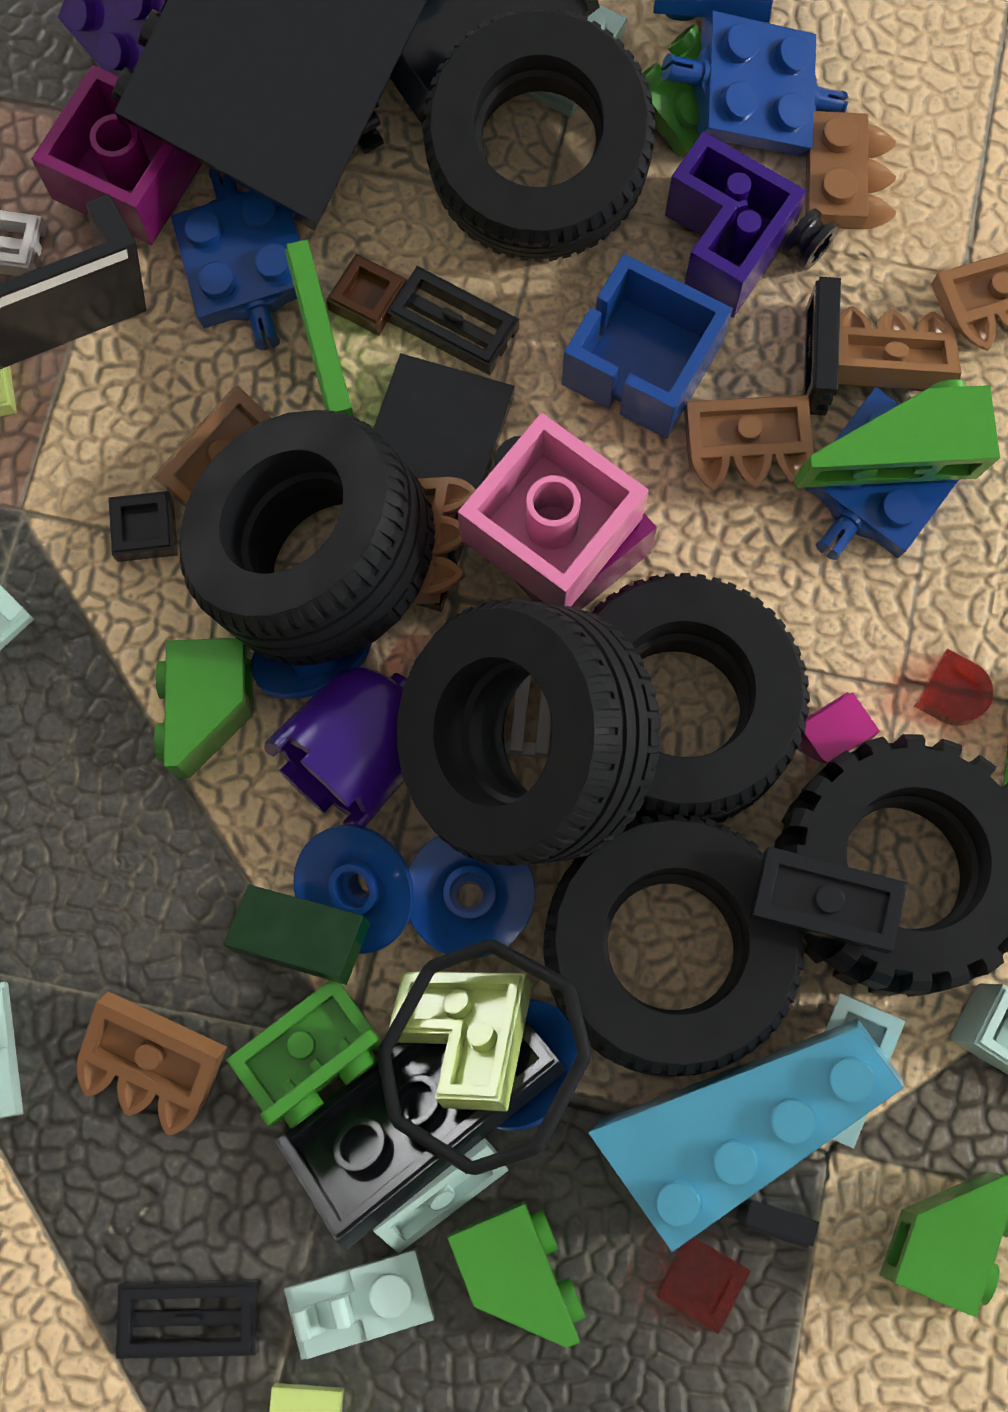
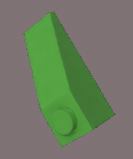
[794,379,1000,488]

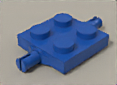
[661,11,848,156]
[171,168,301,350]
[805,387,959,560]

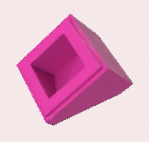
[797,692,880,763]

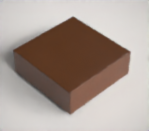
[326,253,407,336]

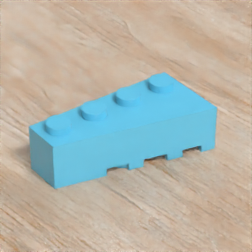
[588,1019,904,1252]

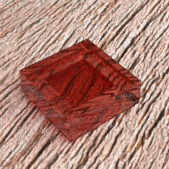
[655,1237,751,1334]

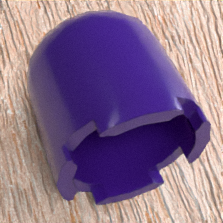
[264,667,407,828]

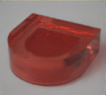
[914,648,993,726]

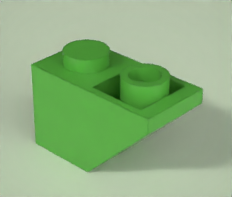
[154,638,253,779]
[879,1172,1008,1318]
[447,1200,586,1348]

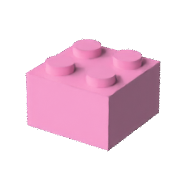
[458,412,649,607]

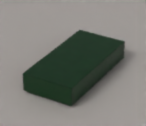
[223,884,371,985]

